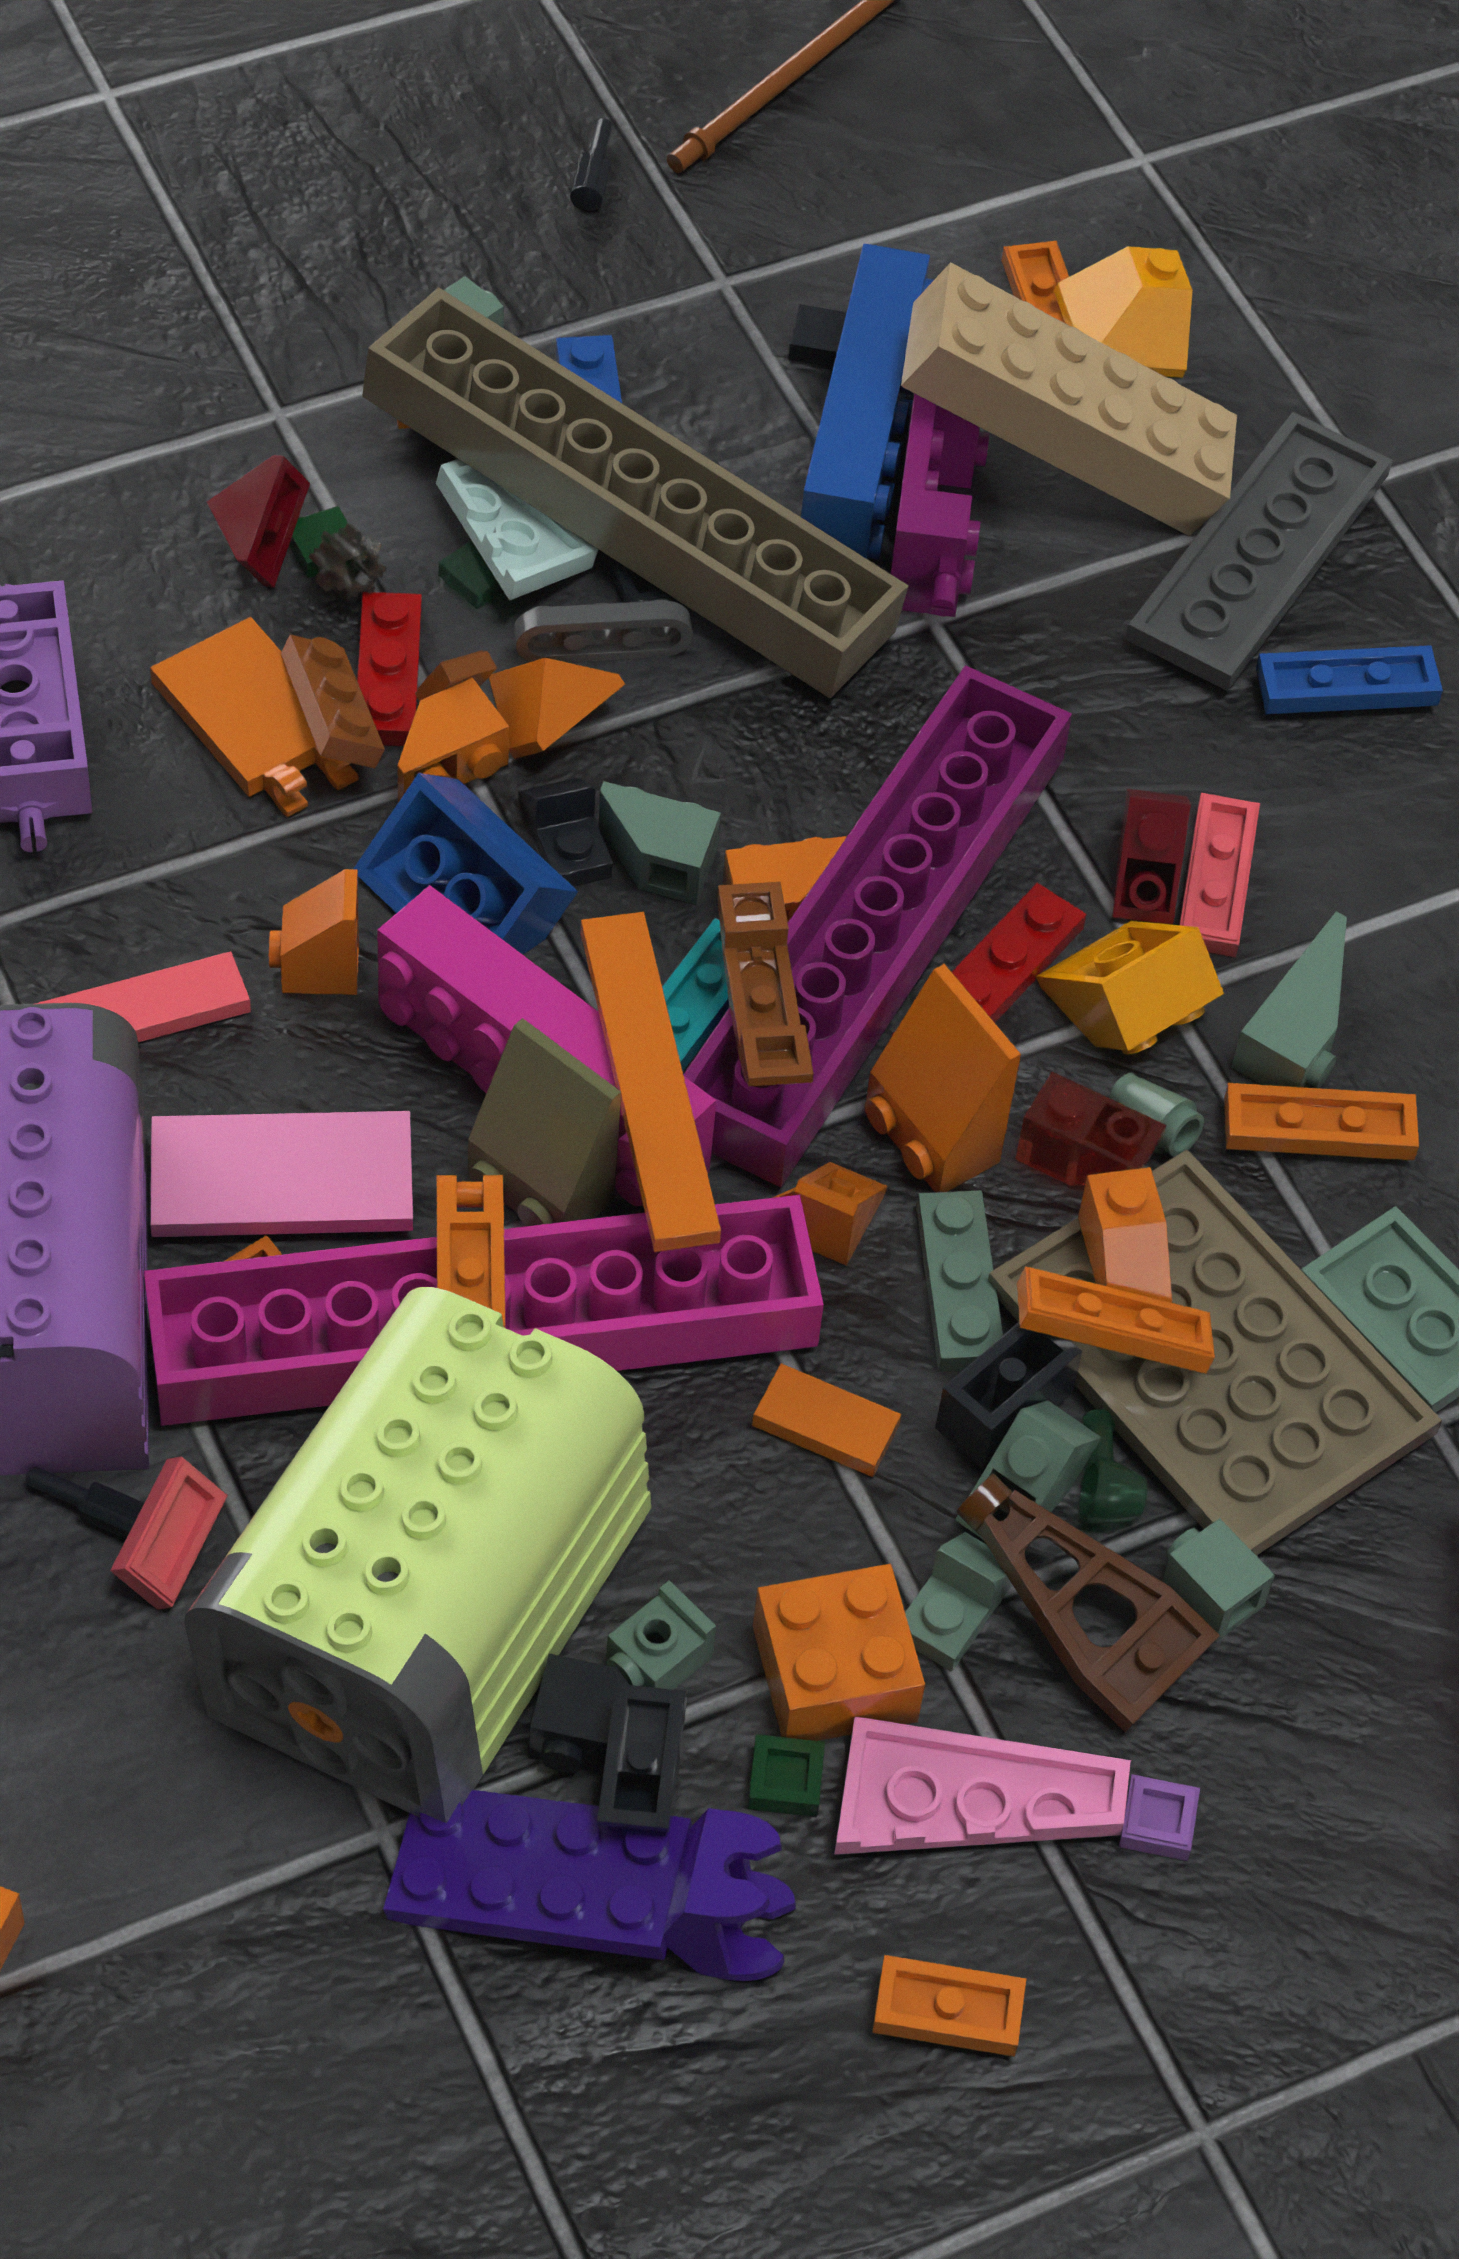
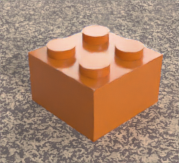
[753,1564,925,1741]

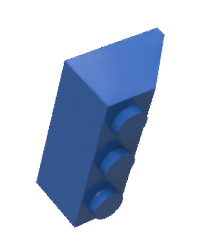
[353,773,578,955]

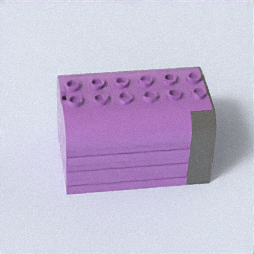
[0,1003,150,1475]

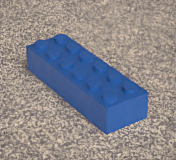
[801,243,934,560]

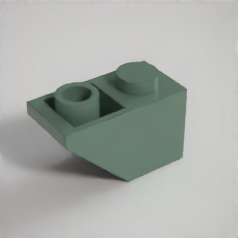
[598,781,721,905]
[955,1400,1102,1539]

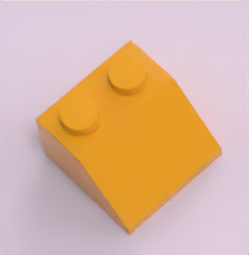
[1036,921,1224,1054]

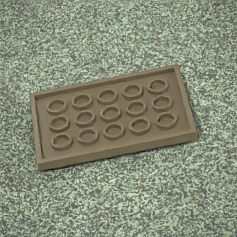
[988,1150,1442,1556]

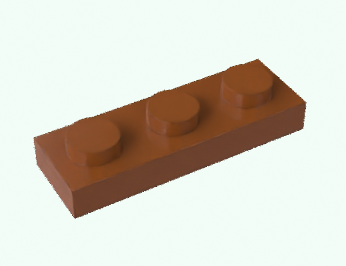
[281,634,385,769]

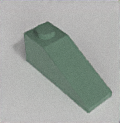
[1232,911,1347,1088]

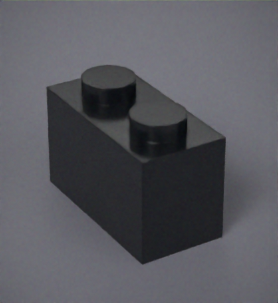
[935,1322,1082,1470]

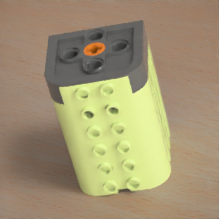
[184,1287,652,1823]

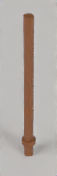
[667,0,895,173]

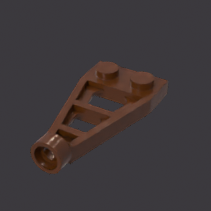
[956,1474,1220,1732]

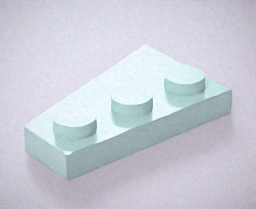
[436,459,598,600]

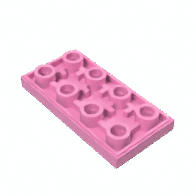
[151,1111,413,1237]

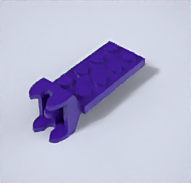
[383,1790,796,1981]

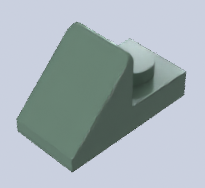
[905,1532,1012,1672]

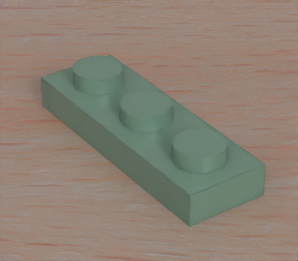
[916,1190,1003,1372]

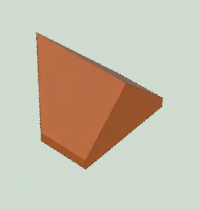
[489,658,625,759]
[772,1162,888,1266]

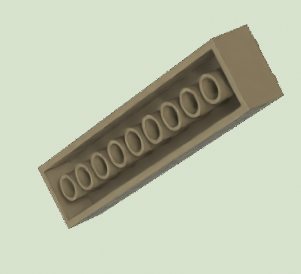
[362,287,908,698]

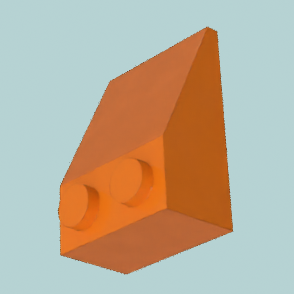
[865,964,1021,1192]

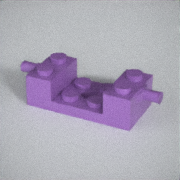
[0,580,92,852]

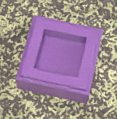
[1119,1774,1200,1861]

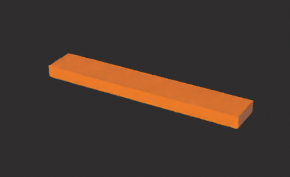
[580,912,721,1252]

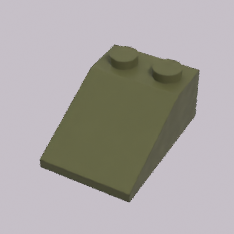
[468,1018,621,1226]

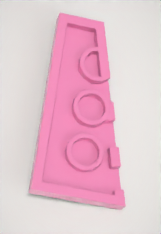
[834,1717,1131,1855]

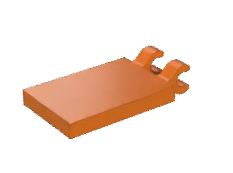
[150,617,359,817]

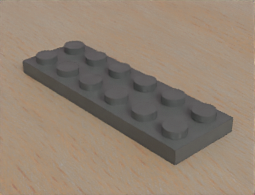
[1125,412,1393,691]

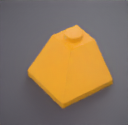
[1054,246,1193,378]

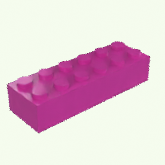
[377,885,716,1207]

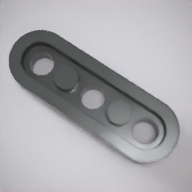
[514,600,693,662]

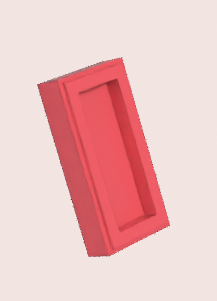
[110,1456,228,1610]

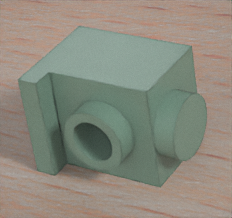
[606,1580,716,1690]

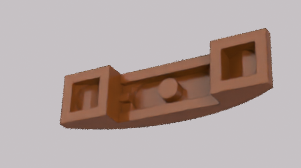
[717,882,814,1087]

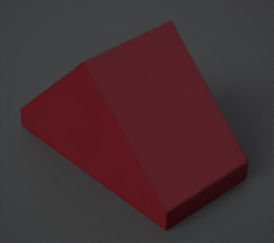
[207,455,310,588]

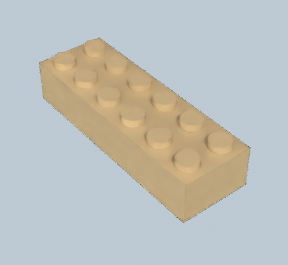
[901,262,1237,536]

